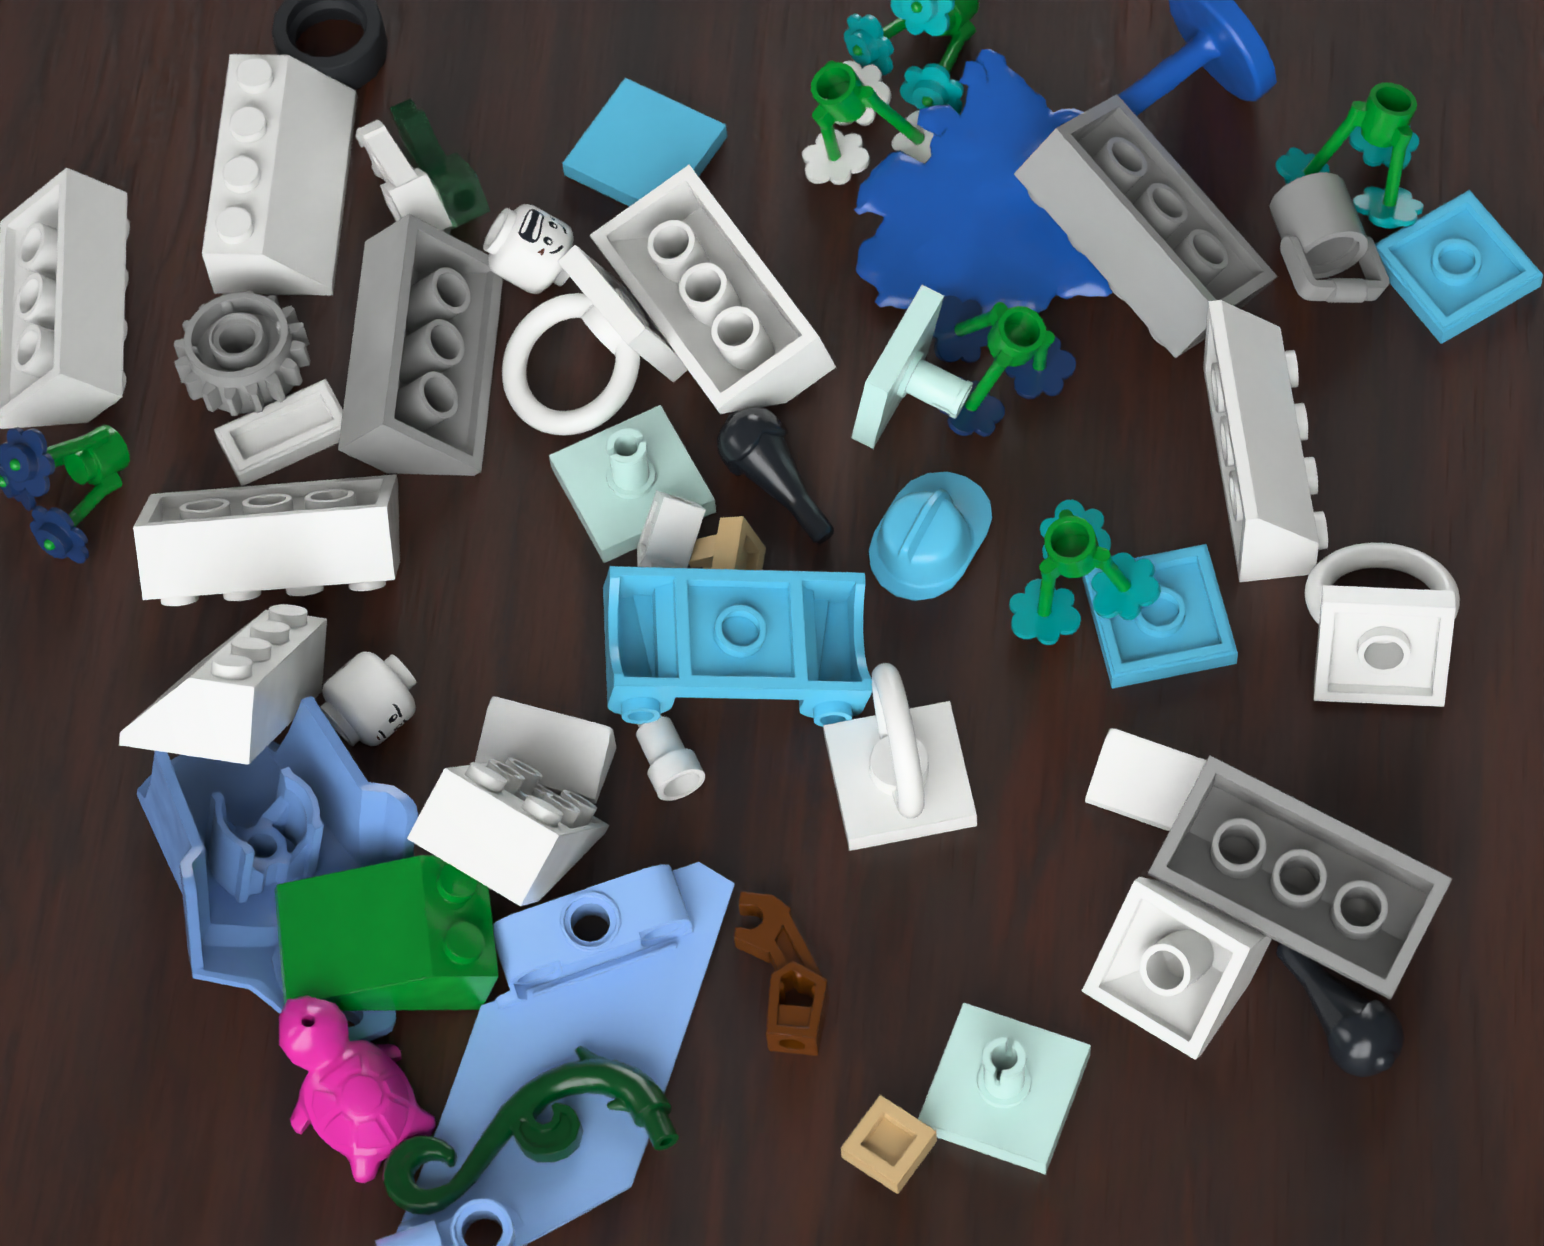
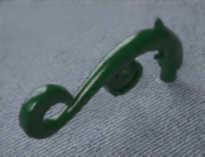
[383,1046,679,1215]

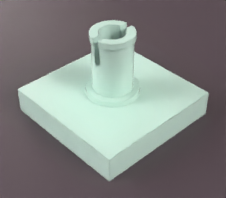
[851,285,973,449]
[549,405,716,563]
[918,1003,1091,1174]

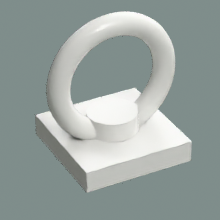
[502,245,688,436]
[1305,543,1460,707]
[823,663,977,851]

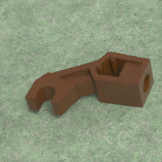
[734,892,829,1056]

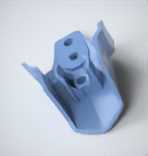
[137,696,418,1041]

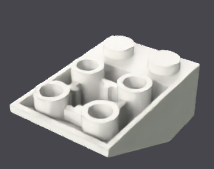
[407,757,609,906]

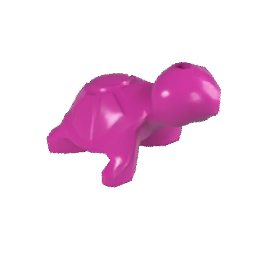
[279,996,436,1183]

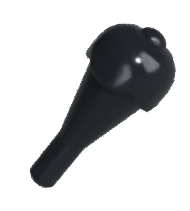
[717,407,834,544]
[1276,943,1405,1077]

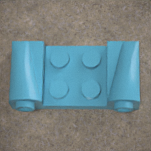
[603,566,872,727]

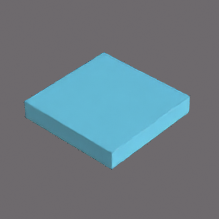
[562,78,727,207]
[1375,190,1543,344]
[1082,544,1238,689]

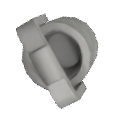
[1269,172,1390,303]

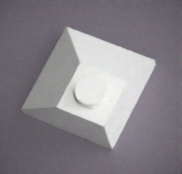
[1082,877,1272,1060]

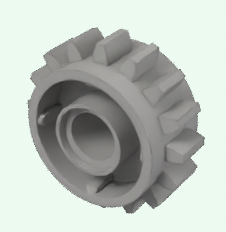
[174,290,310,416]

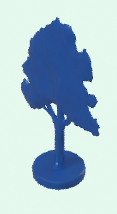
[854,0,1277,314]

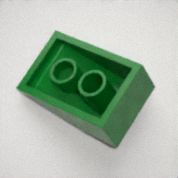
[274,855,498,1011]

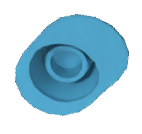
[869,472,992,601]

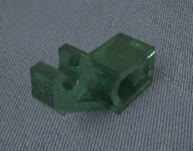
[389,98,491,229]

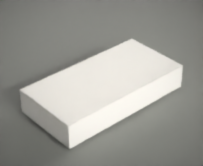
[214,379,343,486]

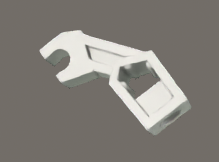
[356,119,452,234]
[637,490,706,568]

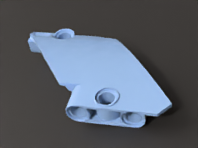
[375,862,735,1246]

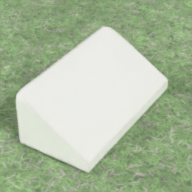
[475,697,617,804]
[1085,728,1207,832]

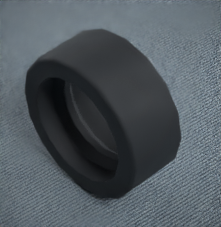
[272,0,388,90]

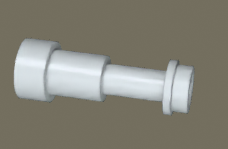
[636,713,705,801]

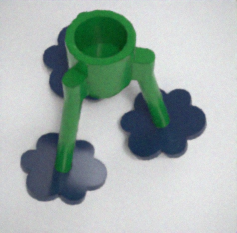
[932,295,1076,437]
[0,425,130,564]

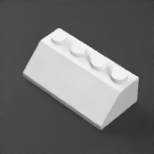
[202,54,357,295]
[590,165,836,414]
[0,168,130,429]
[1203,300,1328,582]
[133,474,400,606]
[119,604,327,765]

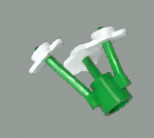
[802,60,934,185]

